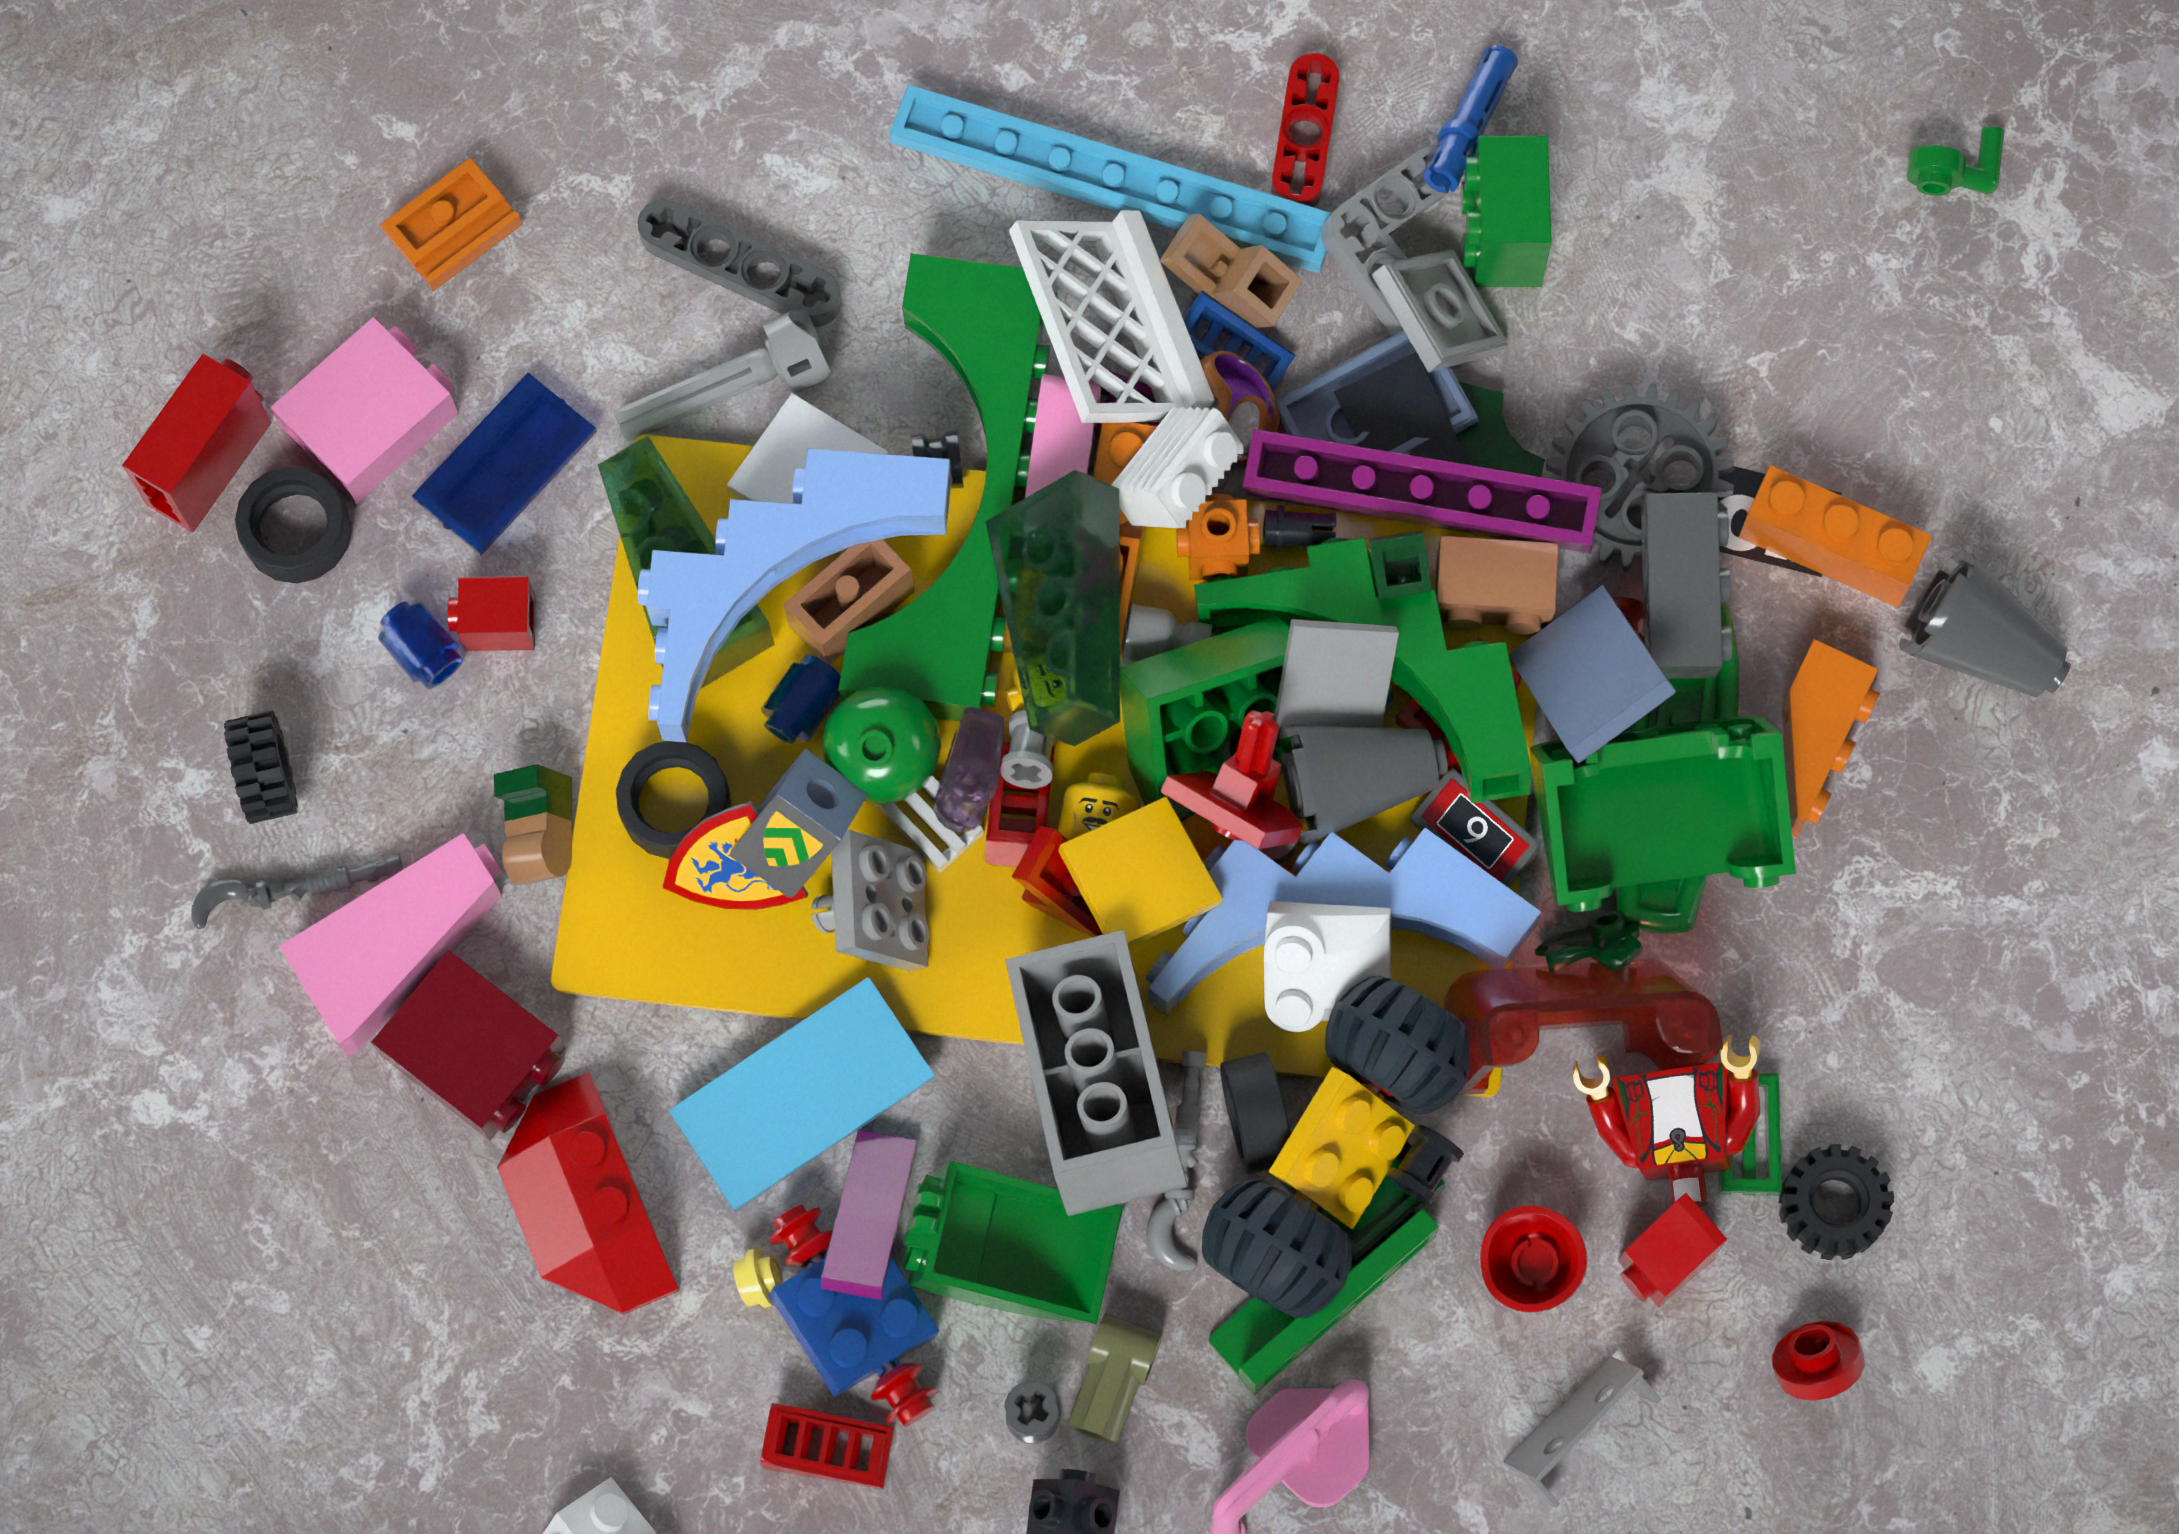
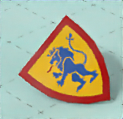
[662,801,808,910]

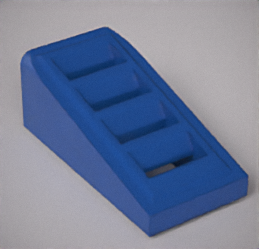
[1182,291,1296,392]

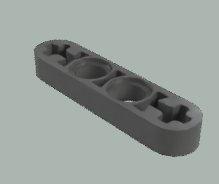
[637,199,842,327]

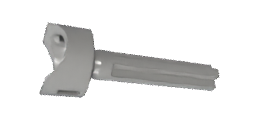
[614,310,831,442]

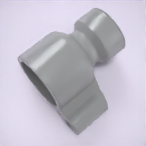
[1116,603,1212,690]

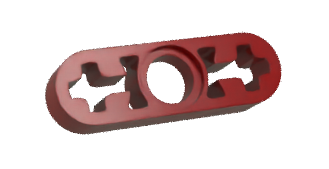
[1271,53,1340,208]

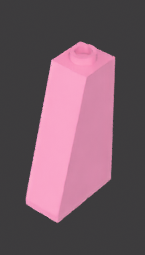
[279,833,502,1057]

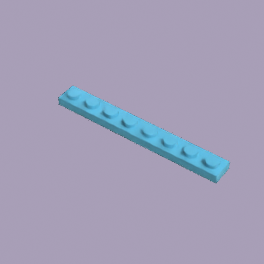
[889,84,1332,274]

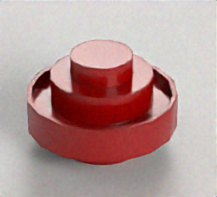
[1772,1321,1865,1401]

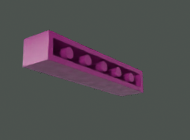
[1243,429,1602,554]

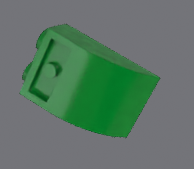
[903,1160,1123,1324]

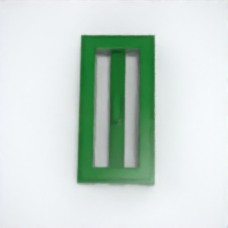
[1718,1073,1782,1196]

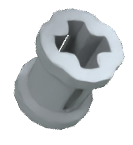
[1000,710,1060,789]

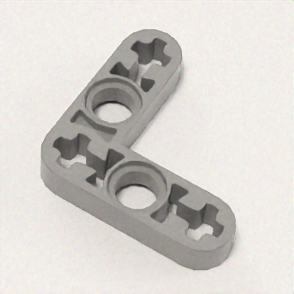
[1321,145,1450,336]

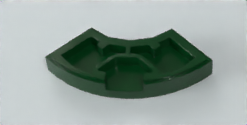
[1456,381,1545,477]

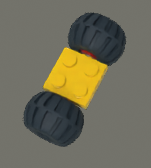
[1202,976,1475,1319]

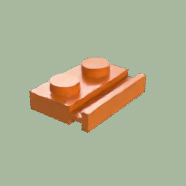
[380,158,523,292]

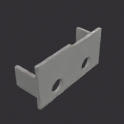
[1503,1356,1662,1508]

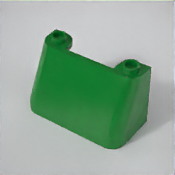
[1529,716,1796,912]

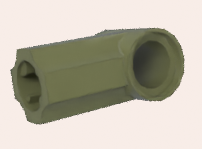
[1068,1313,1163,1445]

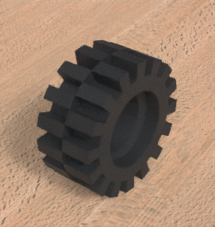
[224,710,298,824]
[1778,1144,1894,1260]

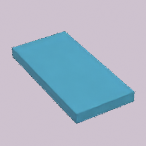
[668,977,936,1212]

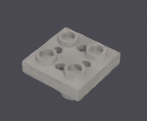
[811,830,929,971]

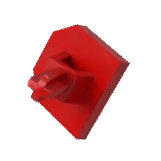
[1160,710,1304,849]

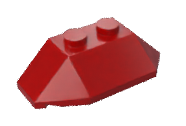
[497,1071,679,1315]

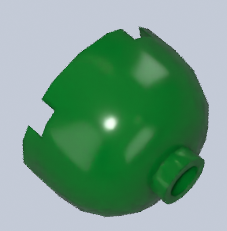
[822,685,941,805]

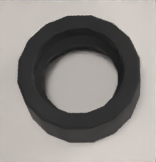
[235,466,352,584]
[616,741,731,859]
[1220,1052,1291,1174]

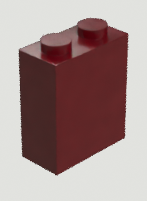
[371,950,566,1141]

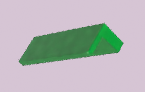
[1209,1209,1439,1395]

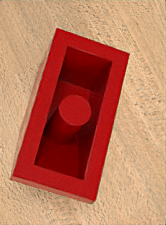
[1618,1193,1727,1308]

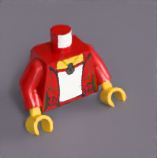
[1573,1035,1761,1207]

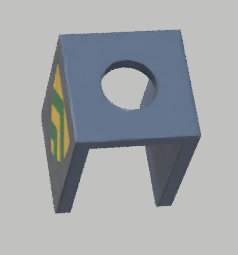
[730,749,868,898]

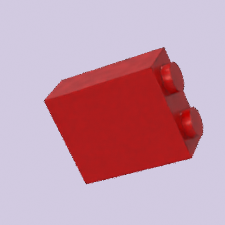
[122,353,271,533]

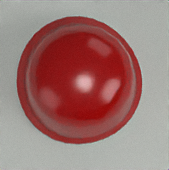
[1480,1205,1588,1313]

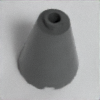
[1899,549,2071,697]
[1279,724,1448,844]

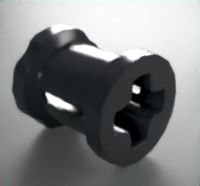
[1386,1124,1464,1206]

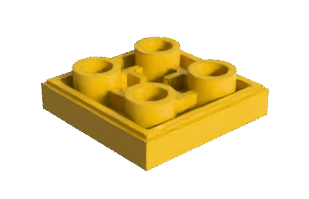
[1058,797,1223,948]

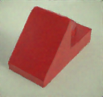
[1011,826,1103,937]

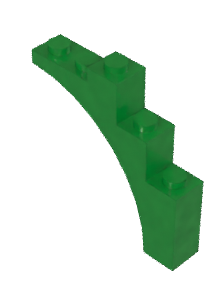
[1194,538,1531,803]

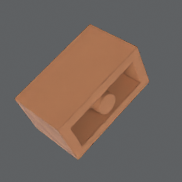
[1435,536,1558,634]
[783,539,915,667]

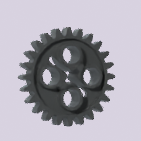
[1546,383,1734,572]

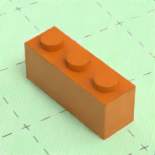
[1739,465,1933,608]

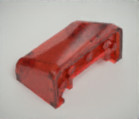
[1444,959,1723,1095]

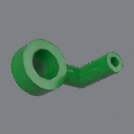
[1906,126,2005,196]

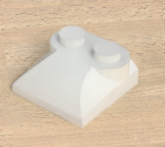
[1264,901,1391,1032]

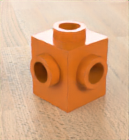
[1176,494,1260,582]

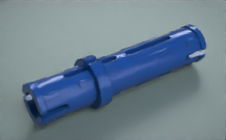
[1423,45,1518,193]

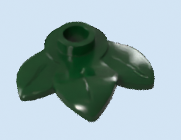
[1534,912,1643,974]

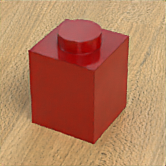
[447,577,536,651]

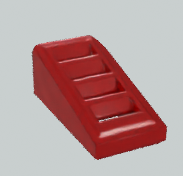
[985,741,1055,867]
[760,1403,895,1490]

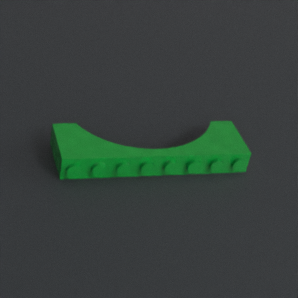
[839,253,1058,725]

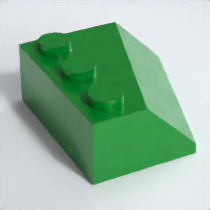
[1117,616,1292,822]

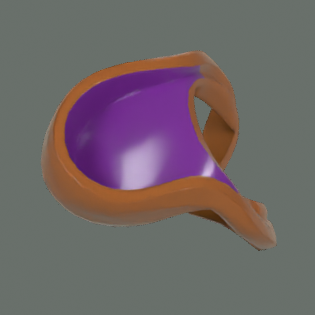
[1200,351,1280,465]

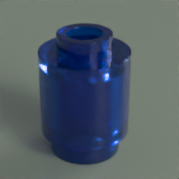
[378,601,463,689]
[761,654,841,745]

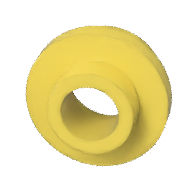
[733,1247,783,1308]

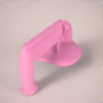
[1210,1378,1370,1534]

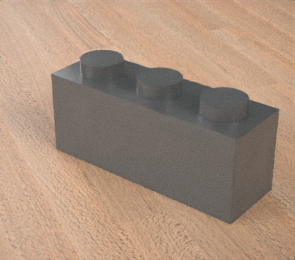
[1640,493,1732,679]

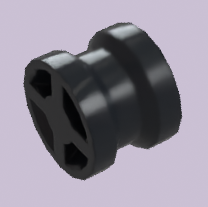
[911,430,964,489]

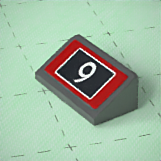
[1410,768,1540,887]

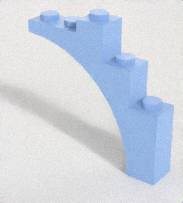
[638,448,952,742]
[1146,828,1541,1016]

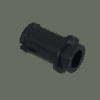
[1263,505,1337,552]

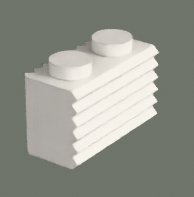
[1108,406,1243,528]

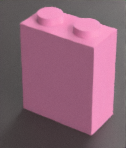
[270,317,458,505]

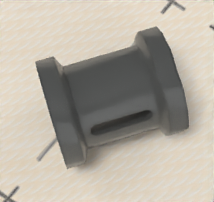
[1004,1381,1060,1444]

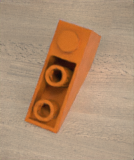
[1782,639,1880,837]

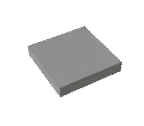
[1371,249,1508,372]

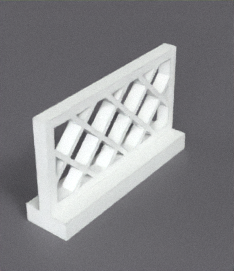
[1009,210,1215,423]

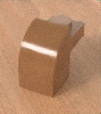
[1159,213,1303,328]

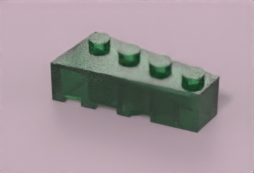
[598,435,775,689]
[985,470,1120,746]

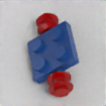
[769,1204,940,1427]

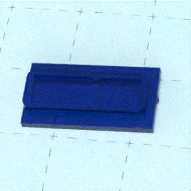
[412,372,597,556]

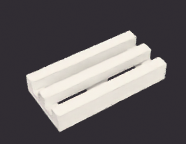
[873,776,984,873]

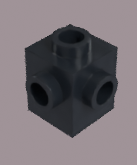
[1026,1469,1120,1534]

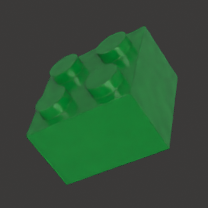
[1461,135,1552,287]

